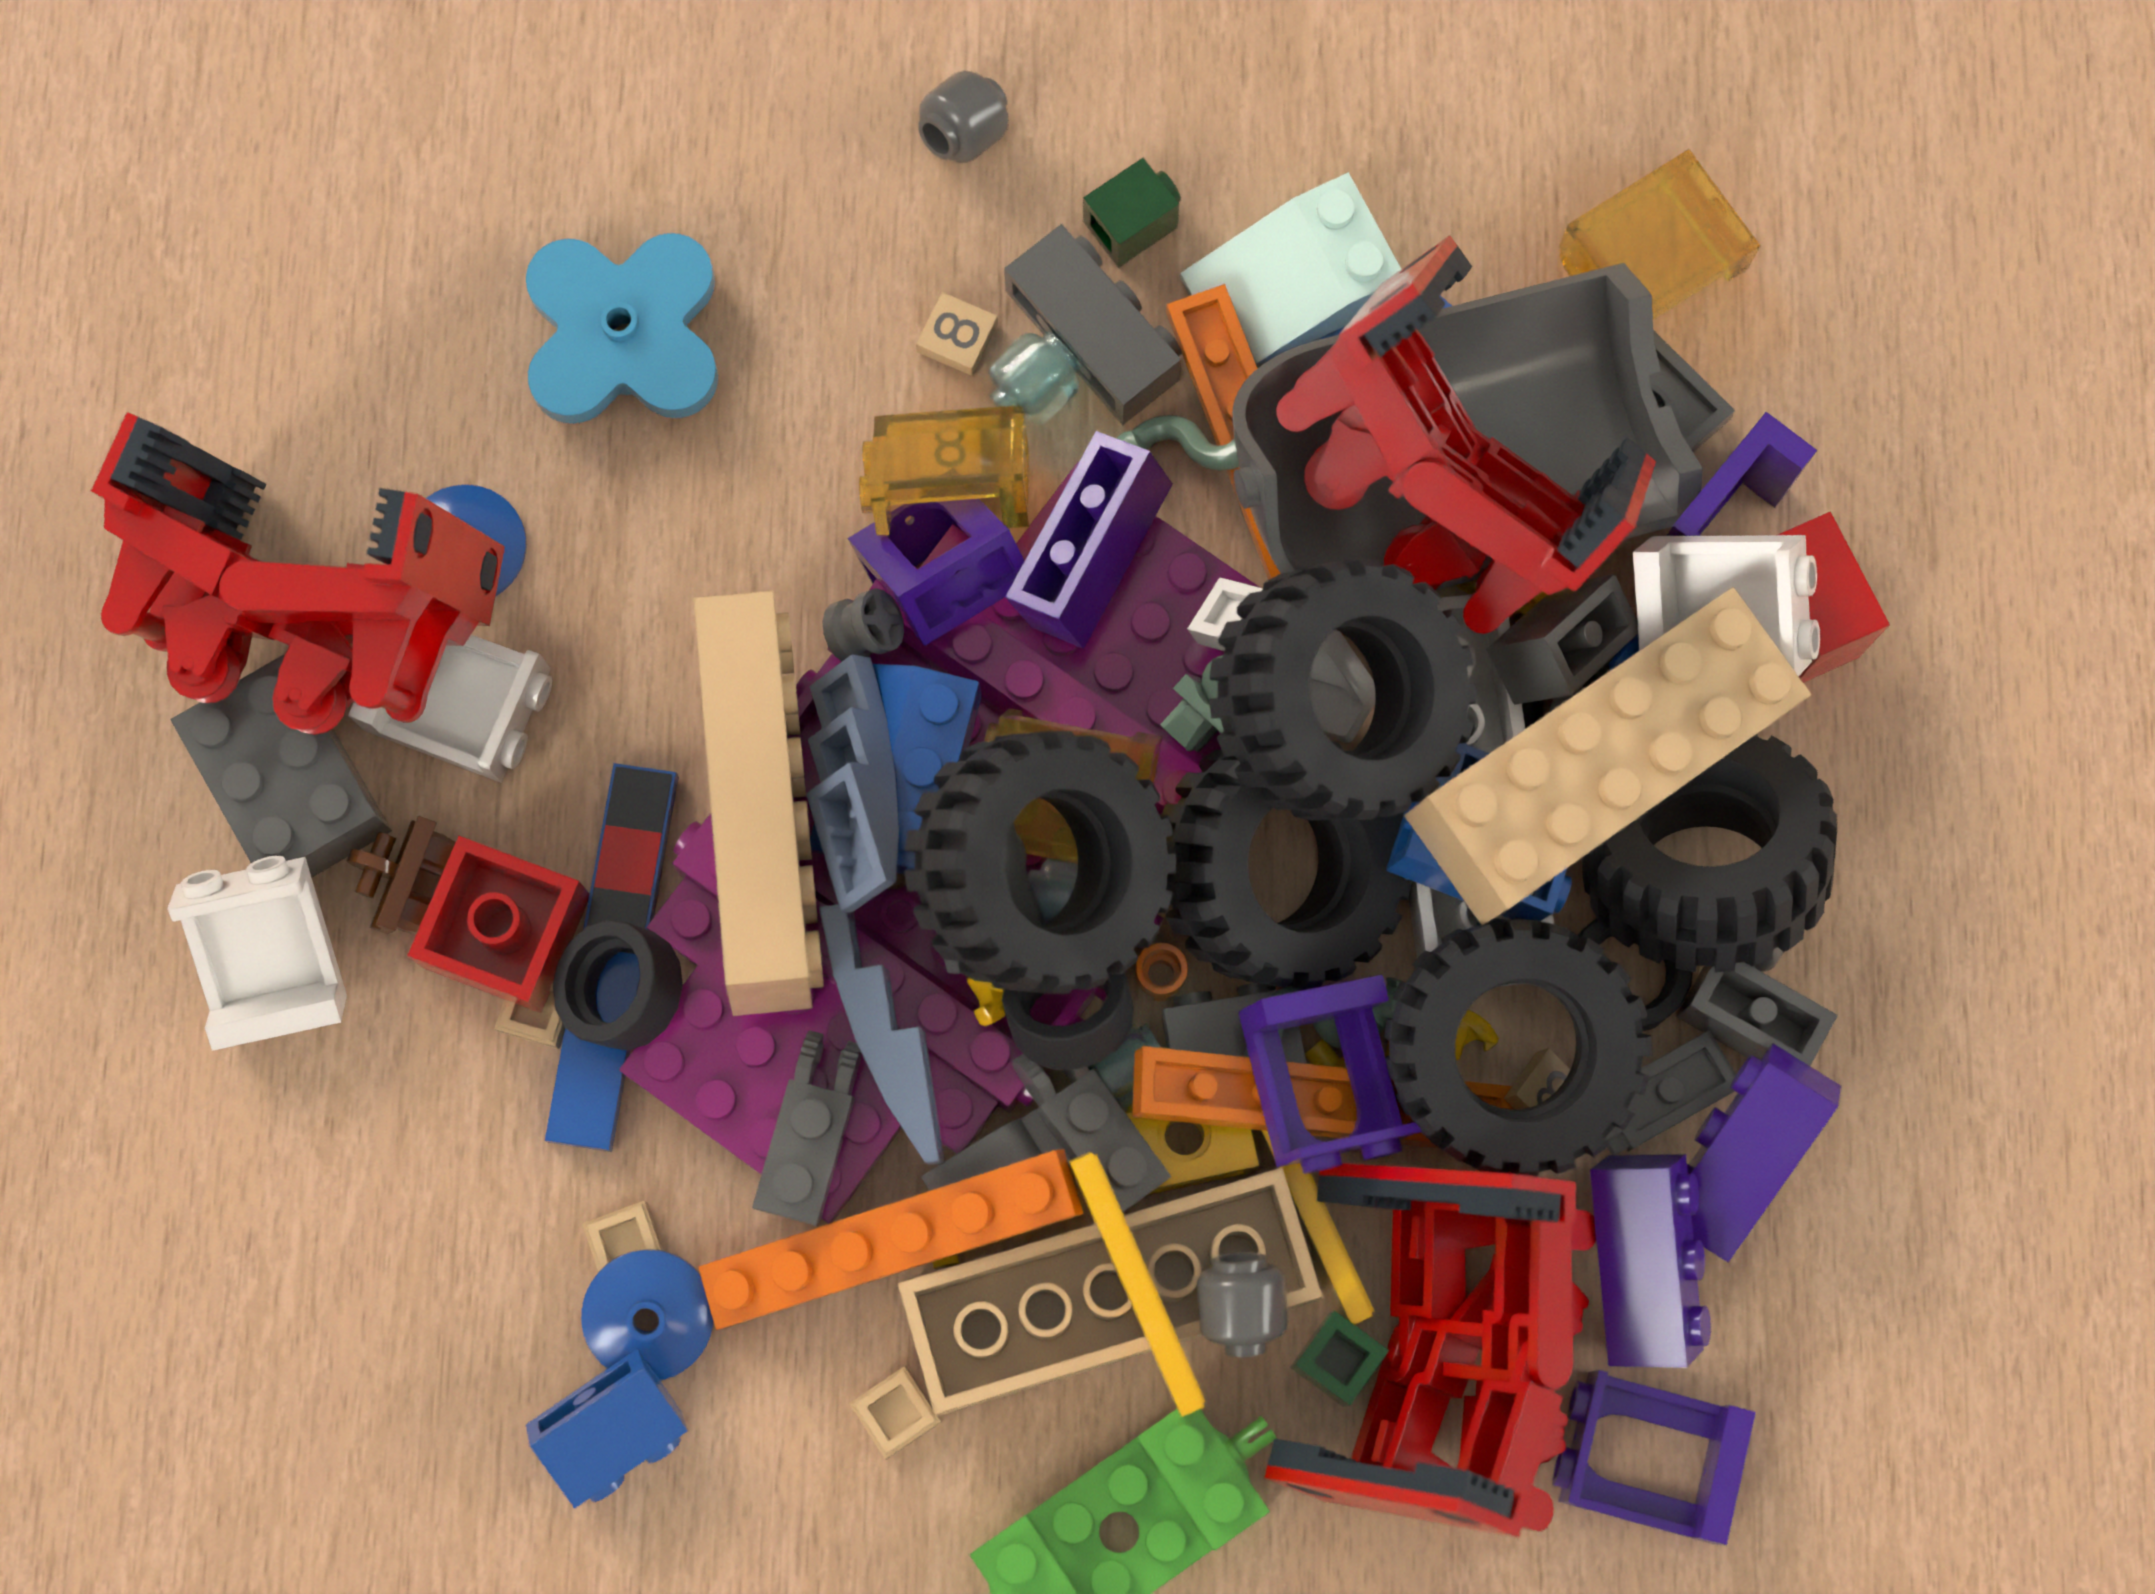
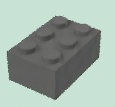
[170,655,392,878]

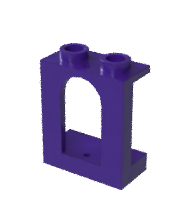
[1667,412,1818,536]
[848,474,1025,646]
[1238,975,1422,1174]
[1552,1370,1756,1545]

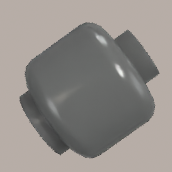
[918,70,1009,163]
[1197,1252,1288,1357]

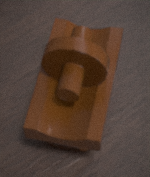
[347,816,456,935]

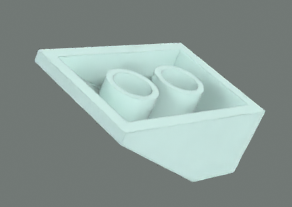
[1180,172,1401,368]

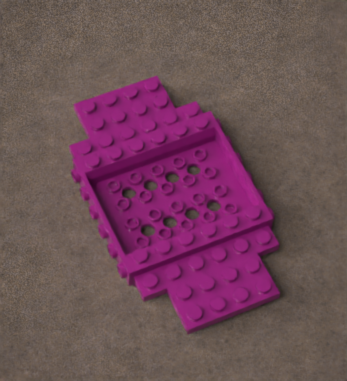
[619,462,1261,1224]

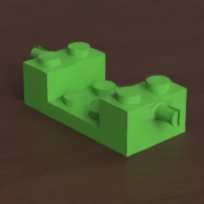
[969,1409,1277,1594]

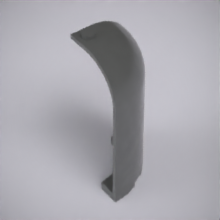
[1232,263,1703,591]

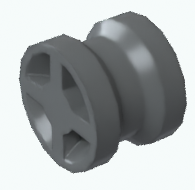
[822,588,904,661]

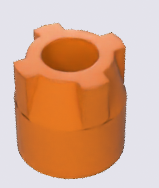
[1135,943,1188,1002]

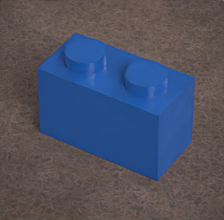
[526,1348,688,1509]

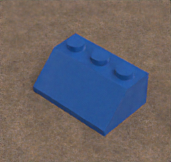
[810,664,982,875]

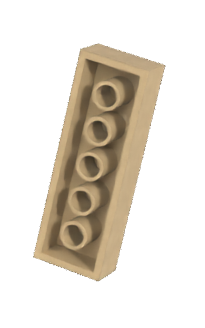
[1404,587,1812,926]
[693,591,824,1016]
[898,1168,1323,1416]

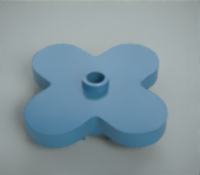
[526,233,718,424]

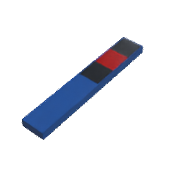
[545,763,679,1152]

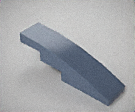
[806,654,899,913]
[819,904,945,1165]

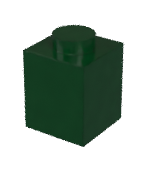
[1083,157,1181,268]
[1290,1310,1389,1407]

